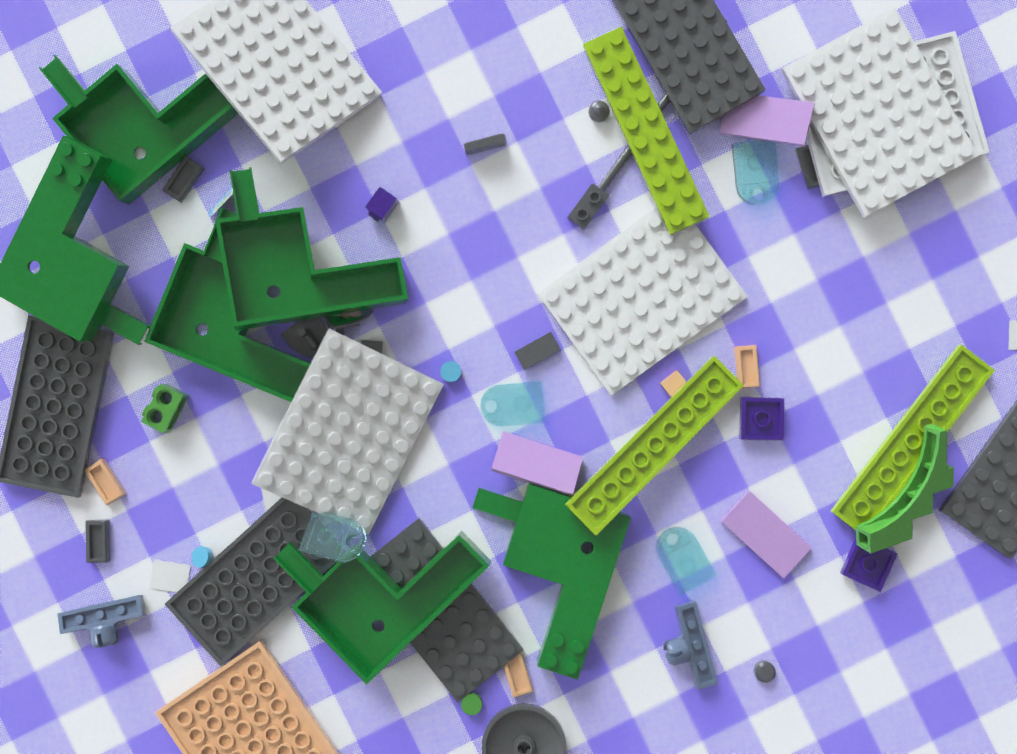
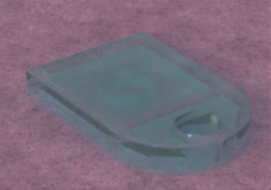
[731,140,779,205]
[480,381,545,427]
[298,511,366,562]
[656,527,717,596]

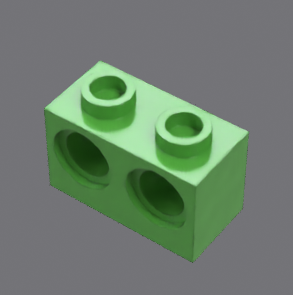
[141,384,189,433]

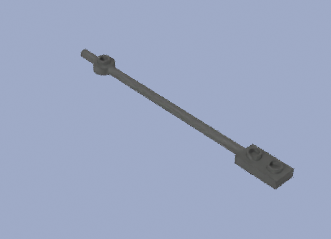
[567,18,727,230]

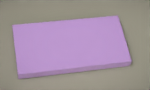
[719,95,815,147]
[491,431,583,497]
[720,490,812,578]

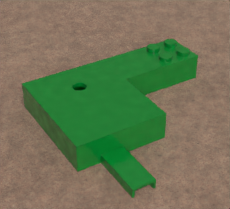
[39,54,238,205]
[0,135,150,345]
[215,167,408,331]
[144,207,311,402]
[472,483,631,680]
[273,530,491,685]

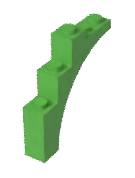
[856,424,954,553]

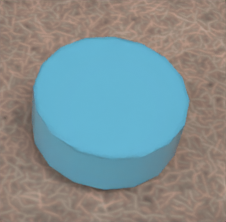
[440,361,462,382]
[191,546,213,568]

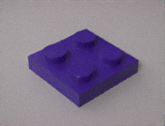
[739,397,784,441]
[840,538,898,592]

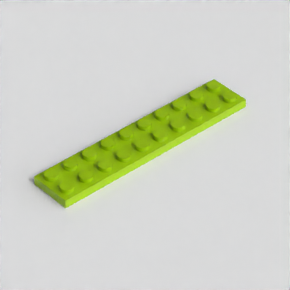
[583,26,710,235]
[830,344,995,531]
[564,355,744,536]

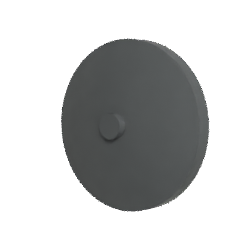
[482,703,567,754]

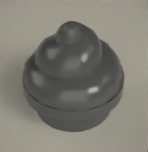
[588,100,610,122]

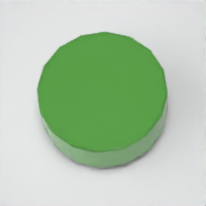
[461,692,482,715]

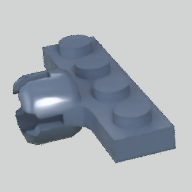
[57,595,146,648]
[663,600,718,690]

